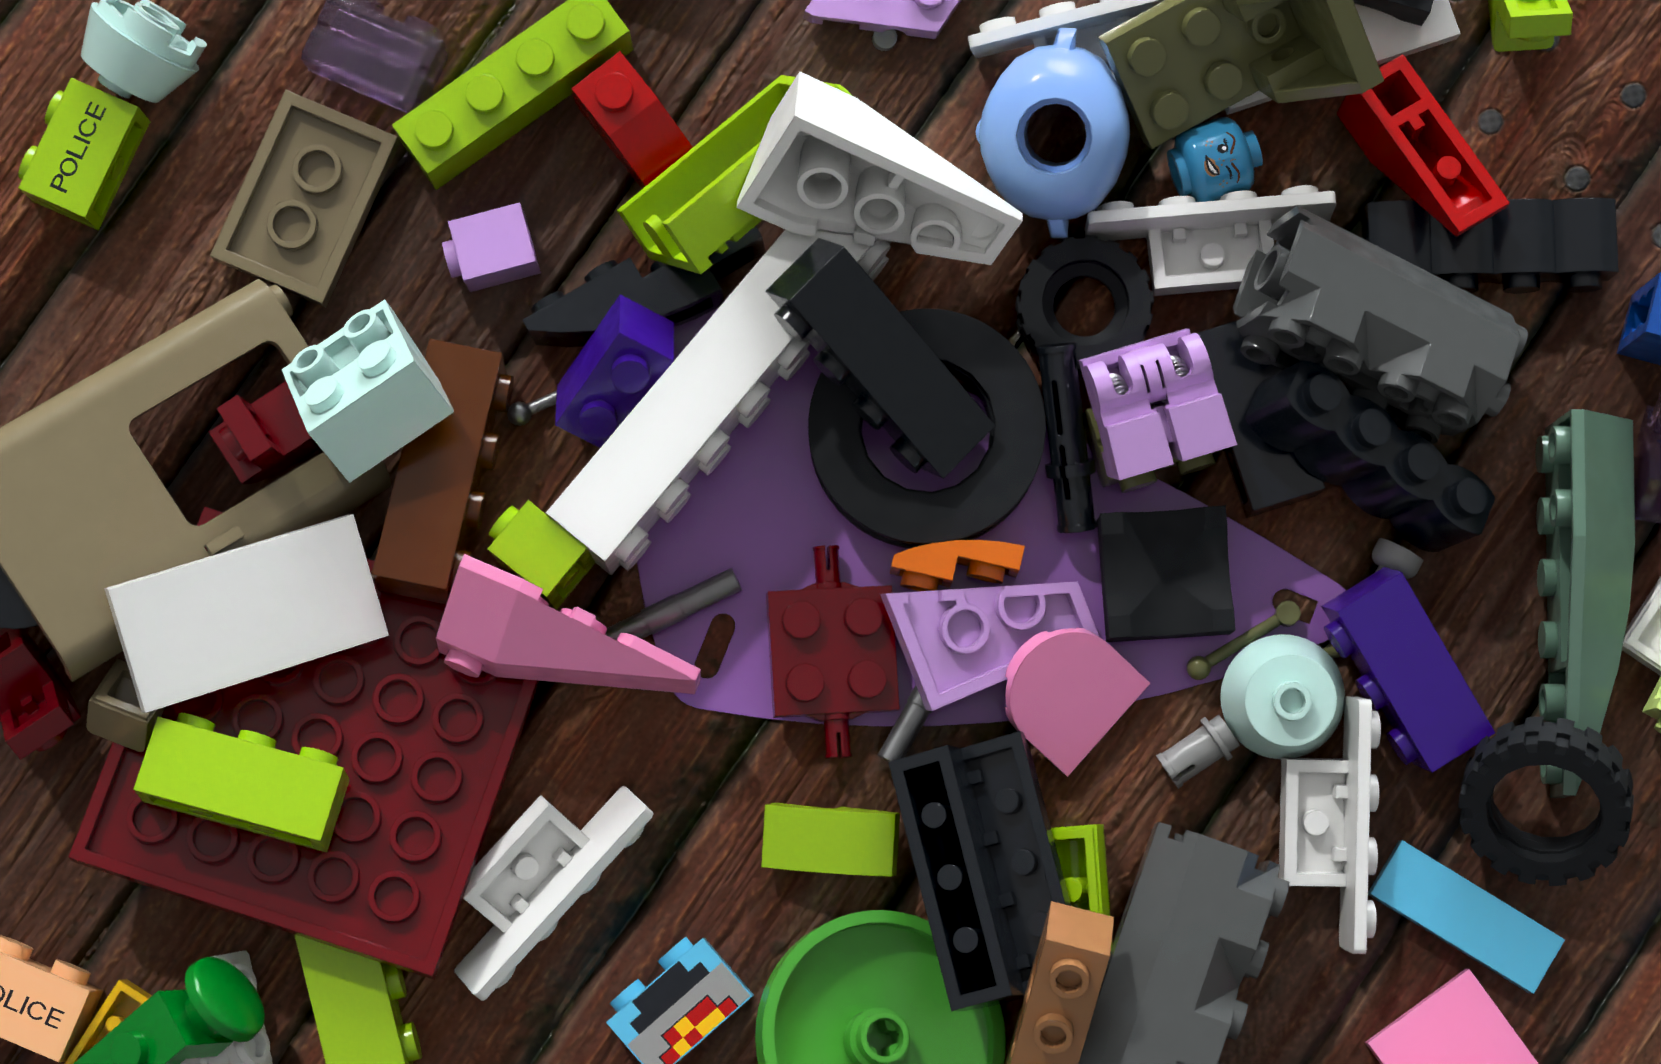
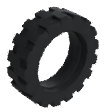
[1459,717,1634,886]

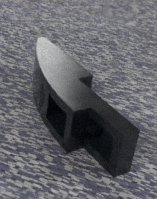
[523,226,766,347]

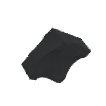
[1097,505,1235,642]

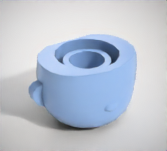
[975,28,1130,239]

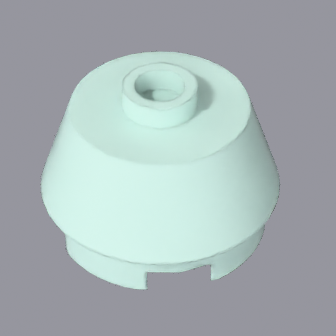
[81,0,207,103]
[1220,634,1345,759]

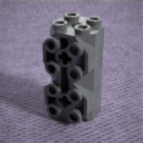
[1233,206,1528,444]
[1079,822,1290,1064]

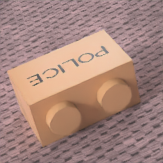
[0,935,104,1062]

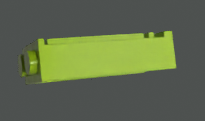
[617,75,851,274]

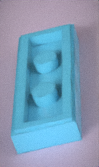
[1368,840,1565,994]

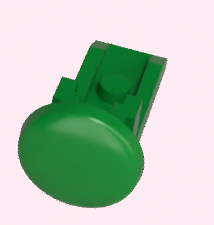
[74,957,265,1064]

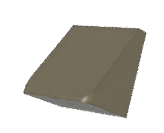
[86,659,165,752]

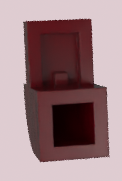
[208,381,320,484]
[0,628,81,760]

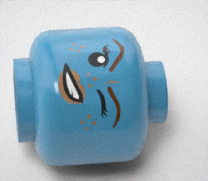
[1167,117,1263,202]

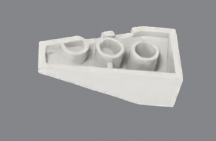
[736,71,1023,265]

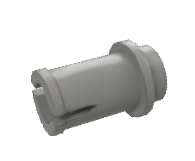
[1156,715,1240,789]

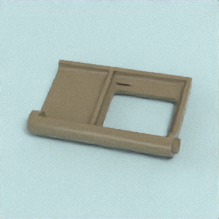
[0,279,391,682]

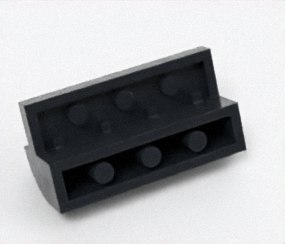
[888,731,1071,1011]

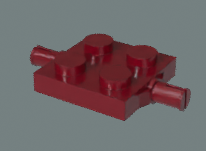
[766,545,900,759]

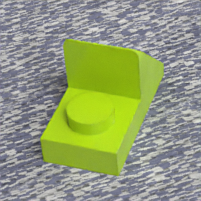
[1488,0,1573,52]

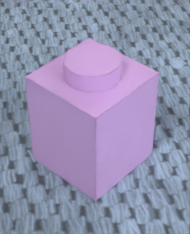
[442,202,541,292]

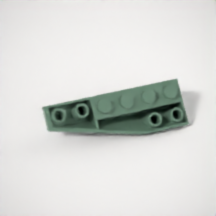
[1535,409,1635,798]

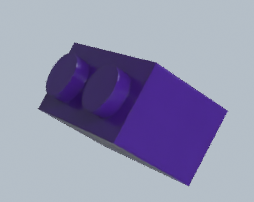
[555,294,674,448]

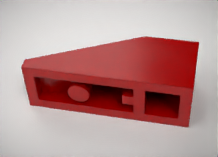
[571,51,693,189]
[1337,55,1510,237]

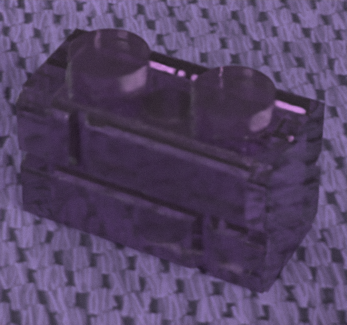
[301,0,449,113]

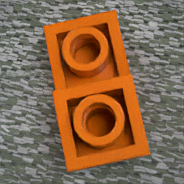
[890,540,1025,591]

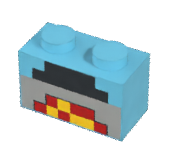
[606,937,754,1064]

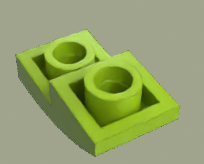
[761,803,900,877]

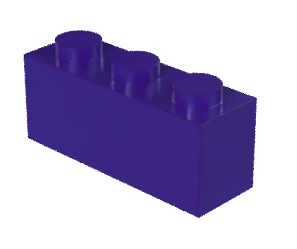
[1321,567,1495,773]

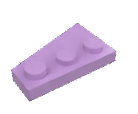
[880,581,1099,711]

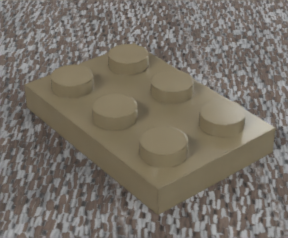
[210,89,401,308]

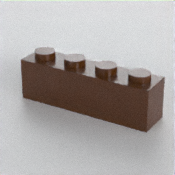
[372,339,514,605]

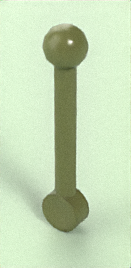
[1186,601,1301,680]

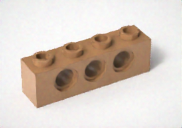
[1005,901,1114,1064]

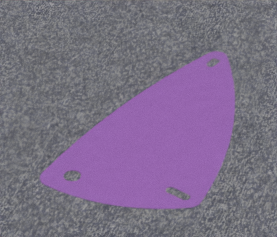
[637,308,1346,726]

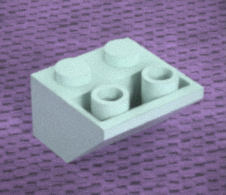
[282,299,454,483]

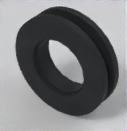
[808,309,1046,549]

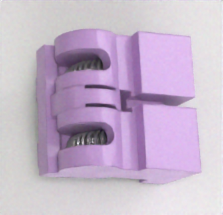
[1078,328,1237,480]

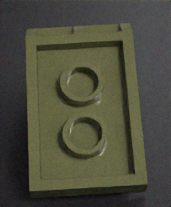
[1098,0,1384,149]

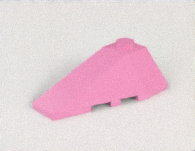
[436,554,701,694]

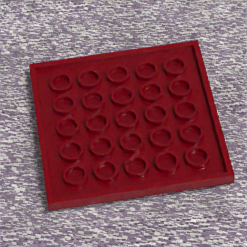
[68,506,540,980]

